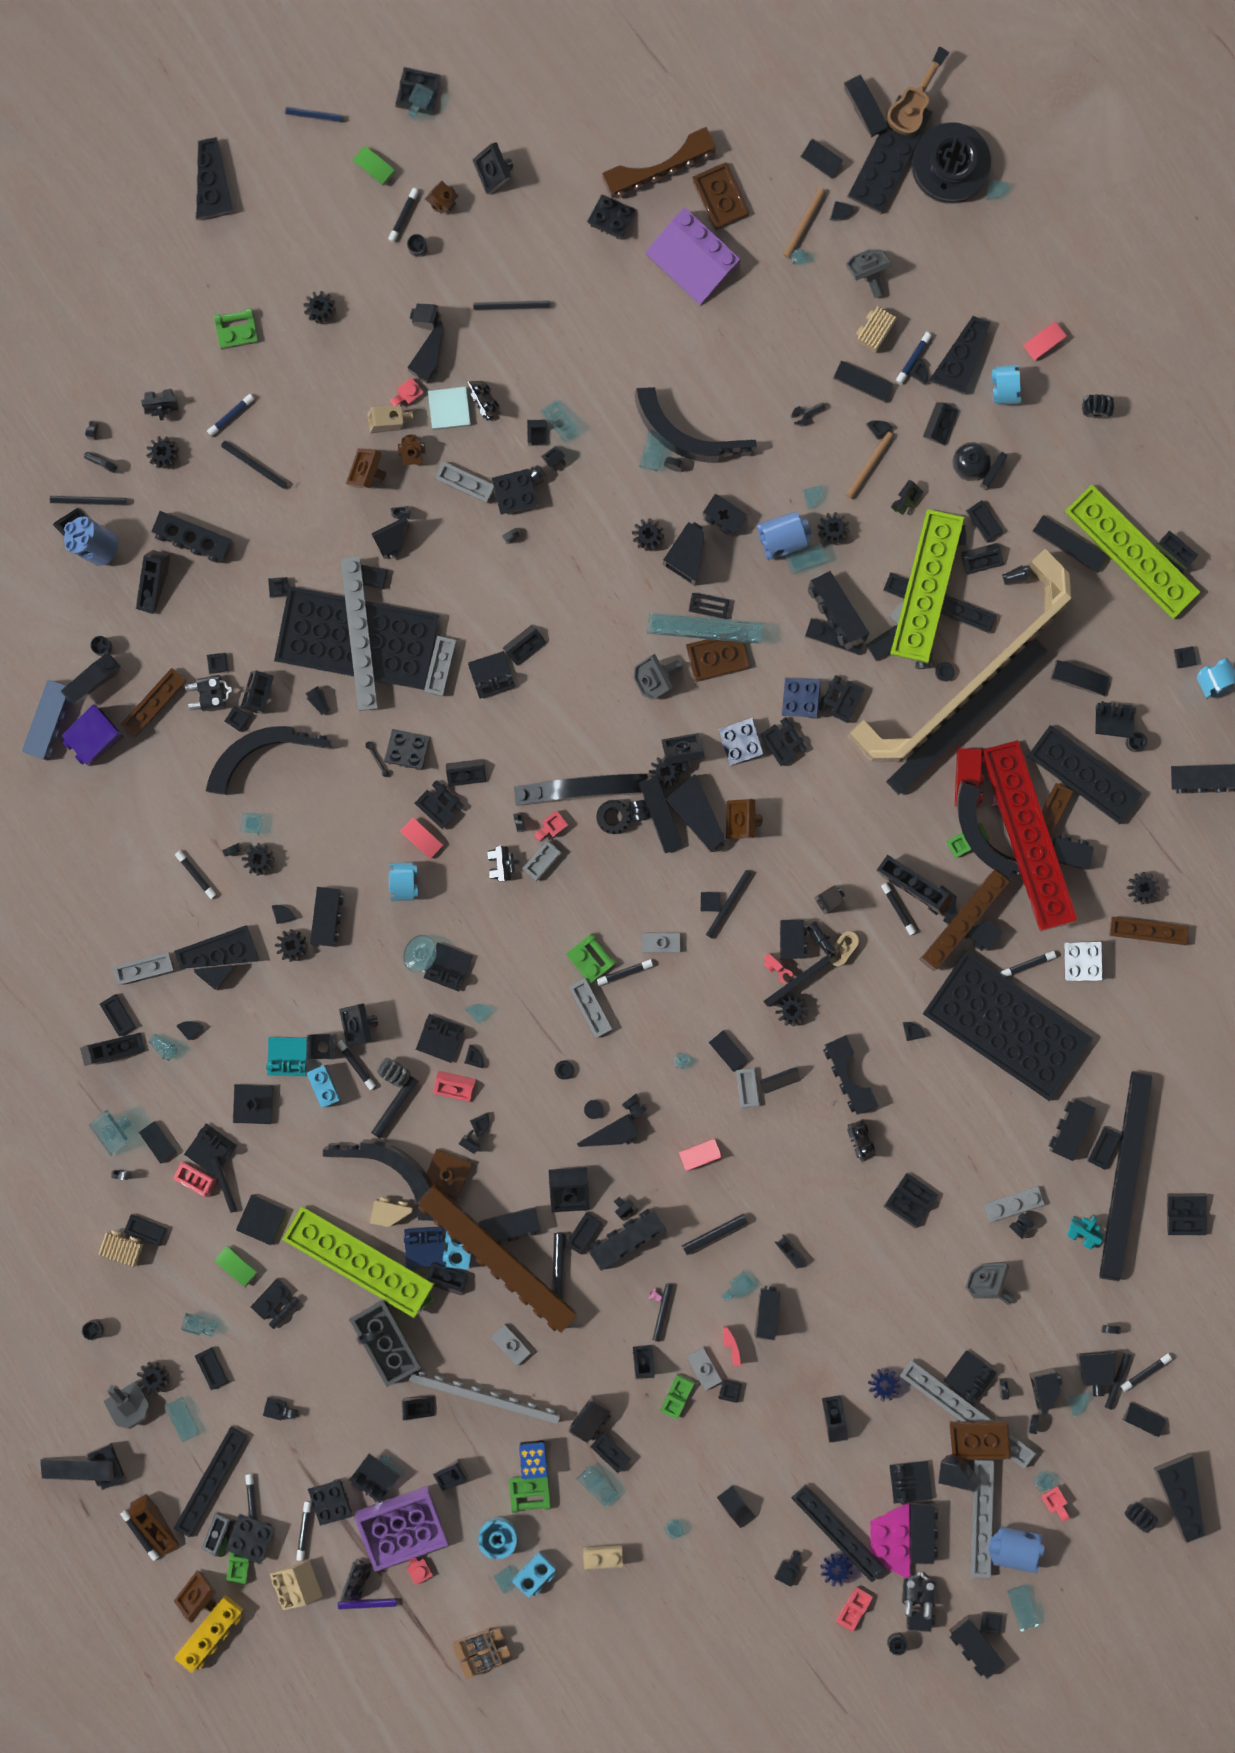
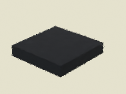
[236,1195,287,1246]

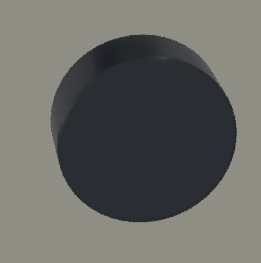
[663,457,684,472]
[935,662,955,682]
[221,843,242,857]
[554,1060,574,1080]
[584,1100,603,1119]
[1101,1325,1121,1334]
[1029,1414,1040,1434]

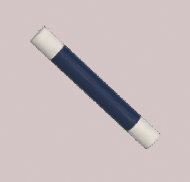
[896,332,932,384]
[207,394,255,437]

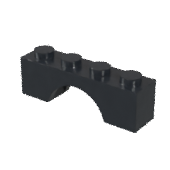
[928,885,1003,951]
[823,1035,878,1115]

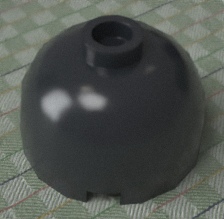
[952,442,991,481]

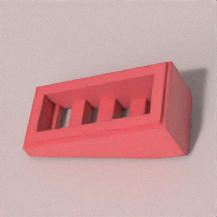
[173,1162,218,1197]

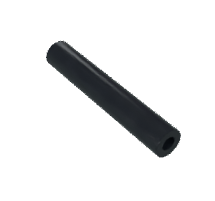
[371,1075,419,1139]
[682,1214,748,1255]
[552,1233,565,1299]

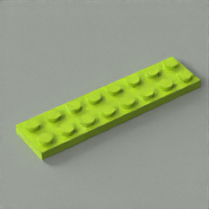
[1064,484,1200,620]
[891,509,964,664]
[282,1206,434,1318]

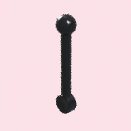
[365,742,389,777]

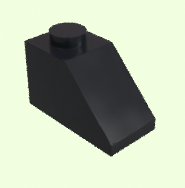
[410,303,440,331]
[822,1395,848,1443]
[938,1455,982,1492]

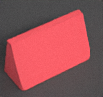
[433,1071,476,1102]
[679,1139,722,1171]

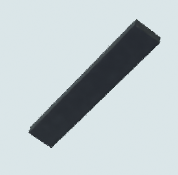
[883,572,997,633]
[174,1426,248,1537]
[791,1484,887,1583]

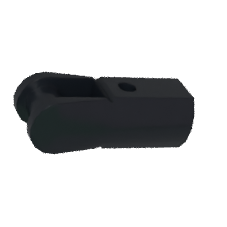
[775,1234,806,1269]

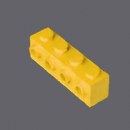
[174,1594,243,1673]

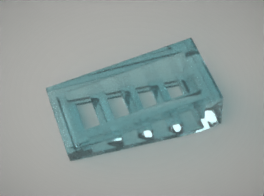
[541,400,580,443]

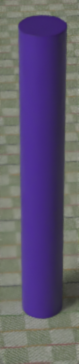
[338,1599,396,1610]

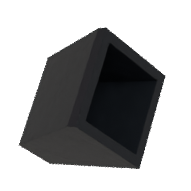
[663,522,705,586]

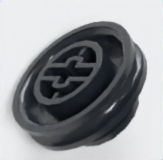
[912,122,991,204]

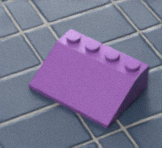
[645,207,740,305]
[355,1486,448,1571]

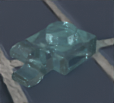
[408,83,434,120]
[721,1270,755,1302]
[181,1313,218,1337]

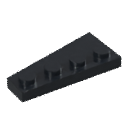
[196,137,234,220]
[928,316,991,395]
[174,925,260,969]

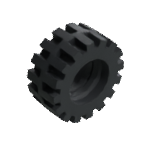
[596,800,631,834]

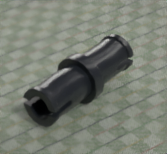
[807,922,838,959]

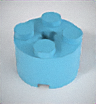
[992,365,1021,405]
[1196,658,1235,699]
[389,862,418,901]
[478,1517,517,1559]

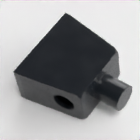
[1076,1351,1116,1397]

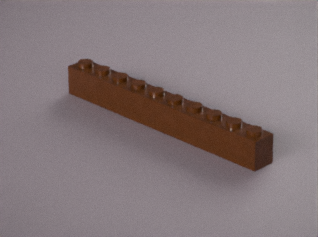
[418,1184,577,1333]

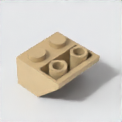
[270,1560,323,1610]

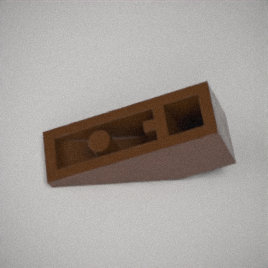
[129,1494,179,1555]

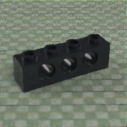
[151,511,233,563]
[877,854,954,916]

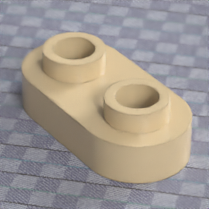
[828,931,859,966]

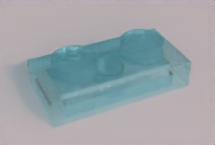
[785,543,828,574]

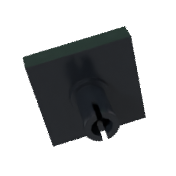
[472,142,513,194]
[661,733,705,772]
[339,1003,378,1046]
[233,1084,273,1124]

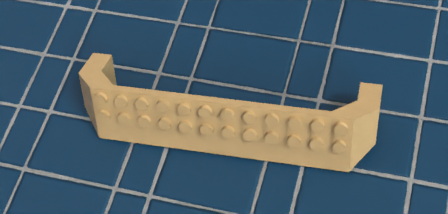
[847,548,1071,762]

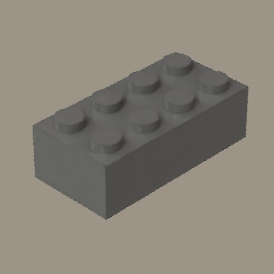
[349,1299,422,1387]

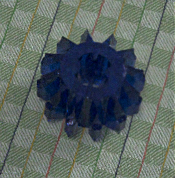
[868,1368,901,1401]
[820,1553,853,1586]

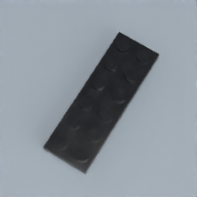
[847,95,933,214]
[1027,725,1143,825]

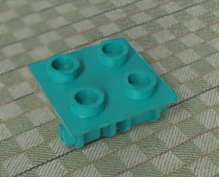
[266,1037,307,1077]

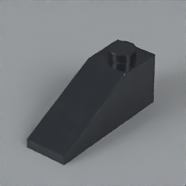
[407,320,443,384]
[136,550,170,614]
[61,652,121,706]
[814,885,845,914]
[80,1032,145,1066]
[577,1114,639,1147]

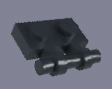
[818,675,864,723]
[759,717,808,767]
[414,780,464,830]
[250,1278,300,1329]

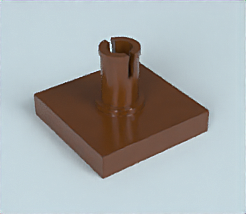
[346,448,386,489]
[726,799,763,839]
[427,1149,472,1199]
[174,1570,216,1623]

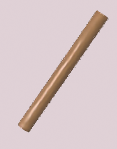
[783,188,826,258]
[846,432,894,499]

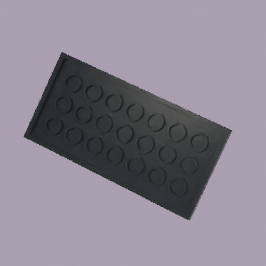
[274,586,439,690]
[922,951,1093,1102]

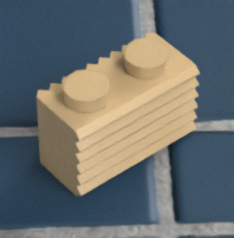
[856,306,897,353]
[98,1230,144,1267]
[583,1545,623,1570]

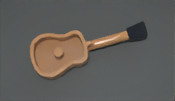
[887,47,949,136]

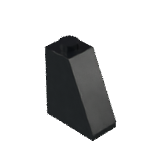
[754,1285,780,1340]

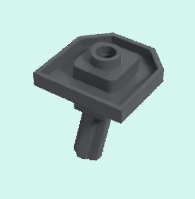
[846,249,891,298]
[634,654,683,700]
[966,1263,1014,1305]
[104,1381,151,1429]

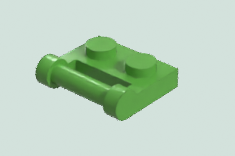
[214,308,258,349]
[566,933,617,984]
[509,1475,551,1513]

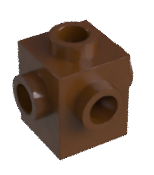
[425,180,459,214]
[398,434,425,465]

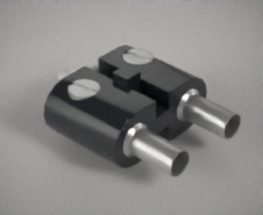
[185,675,232,712]
[902,1572,937,1619]

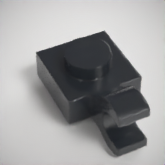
[891,480,924,515]
[263,1396,299,1421]
[774,1550,801,1587]

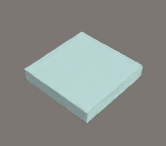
[428,387,470,430]

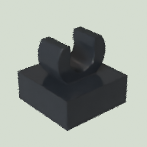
[541,446,566,471]
[268,577,289,598]
[459,1130,482,1155]
[614,1196,638,1221]

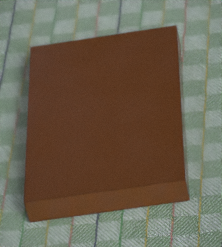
[692,162,750,230]
[686,631,751,682]
[950,1420,1011,1460]

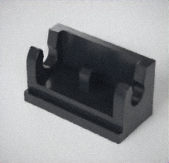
[1155,530,1198,573]

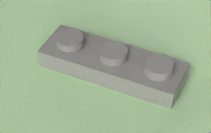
[435,461,494,504]
[424,636,456,696]
[113,952,174,985]
[568,979,612,1038]
[983,1186,1044,1223]

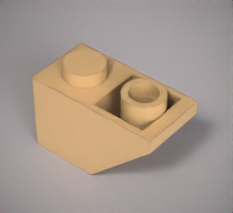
[370,1197,413,1227]

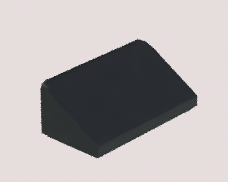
[800,138,843,178]
[923,402,958,445]
[961,543,1004,574]
[503,625,546,666]
[446,759,486,787]
[760,1067,800,1093]
[426,1262,468,1295]
[1122,1402,1166,1438]
[201,1513,237,1557]

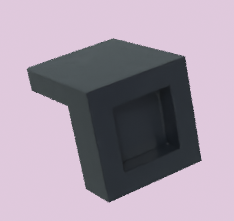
[527,420,547,446]

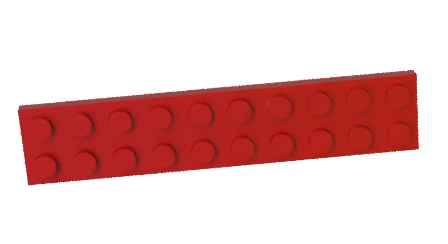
[981,740,1078,932]

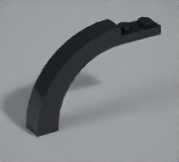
[635,387,757,463]
[206,726,331,795]
[514,774,648,805]
[957,779,1021,877]
[323,1139,434,1221]

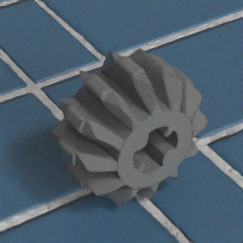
[377,1058,411,1088]

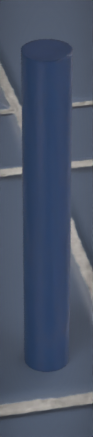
[285,107,343,123]

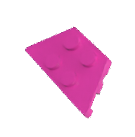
[870,1503,910,1578]

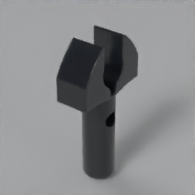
[791,402,826,427]
[84,452,118,473]

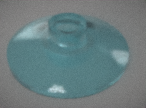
[403,935,437,973]

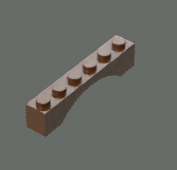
[602,127,716,198]
[919,869,1009,972]

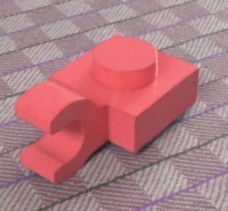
[390,377,424,406]
[534,810,568,841]
[763,953,793,984]
[1041,1486,1070,1522]
[407,1557,433,1585]

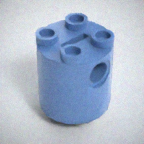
[757,511,812,560]
[64,517,119,566]
[988,1527,1044,1573]

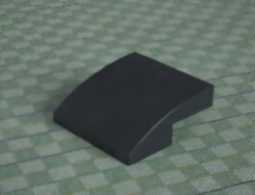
[395,67,441,115]
[883,1173,938,1228]
[1167,1194,1207,1235]

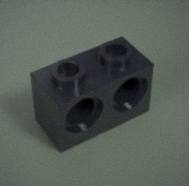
[240,670,274,714]
[86,1443,126,1490]

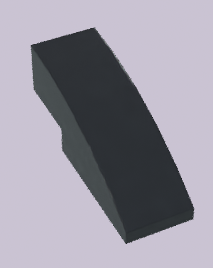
[844,74,888,138]
[1050,660,1110,696]

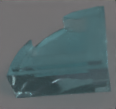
[986,180,1009,200]
[803,485,822,509]
[465,1004,492,1023]
[1068,1392,1088,1417]
[493,1566,513,1594]

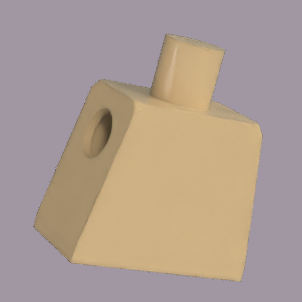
[368,405,413,433]

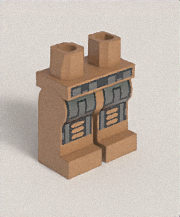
[452,1628,511,1680]

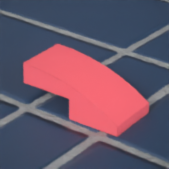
[1023,321,1067,360]
[400,818,443,859]
[723,1326,741,1366]
[835,1587,873,1632]

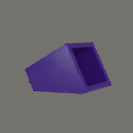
[61,704,124,766]

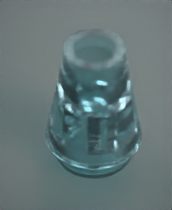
[148,1034,178,1061]

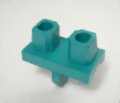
[1067,1215,1103,1250]

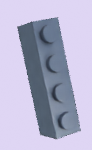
[22,680,70,761]

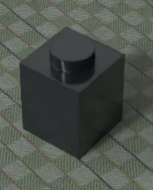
[906,1608,935,1632]

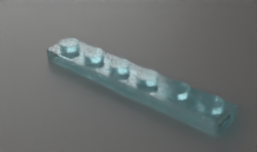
[647,613,763,644]

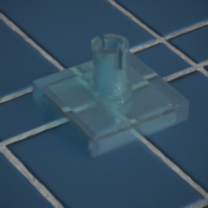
[89,1110,131,1156]

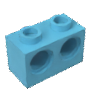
[306,1065,341,1108]
[443,1231,471,1270]
[512,1551,556,1598]

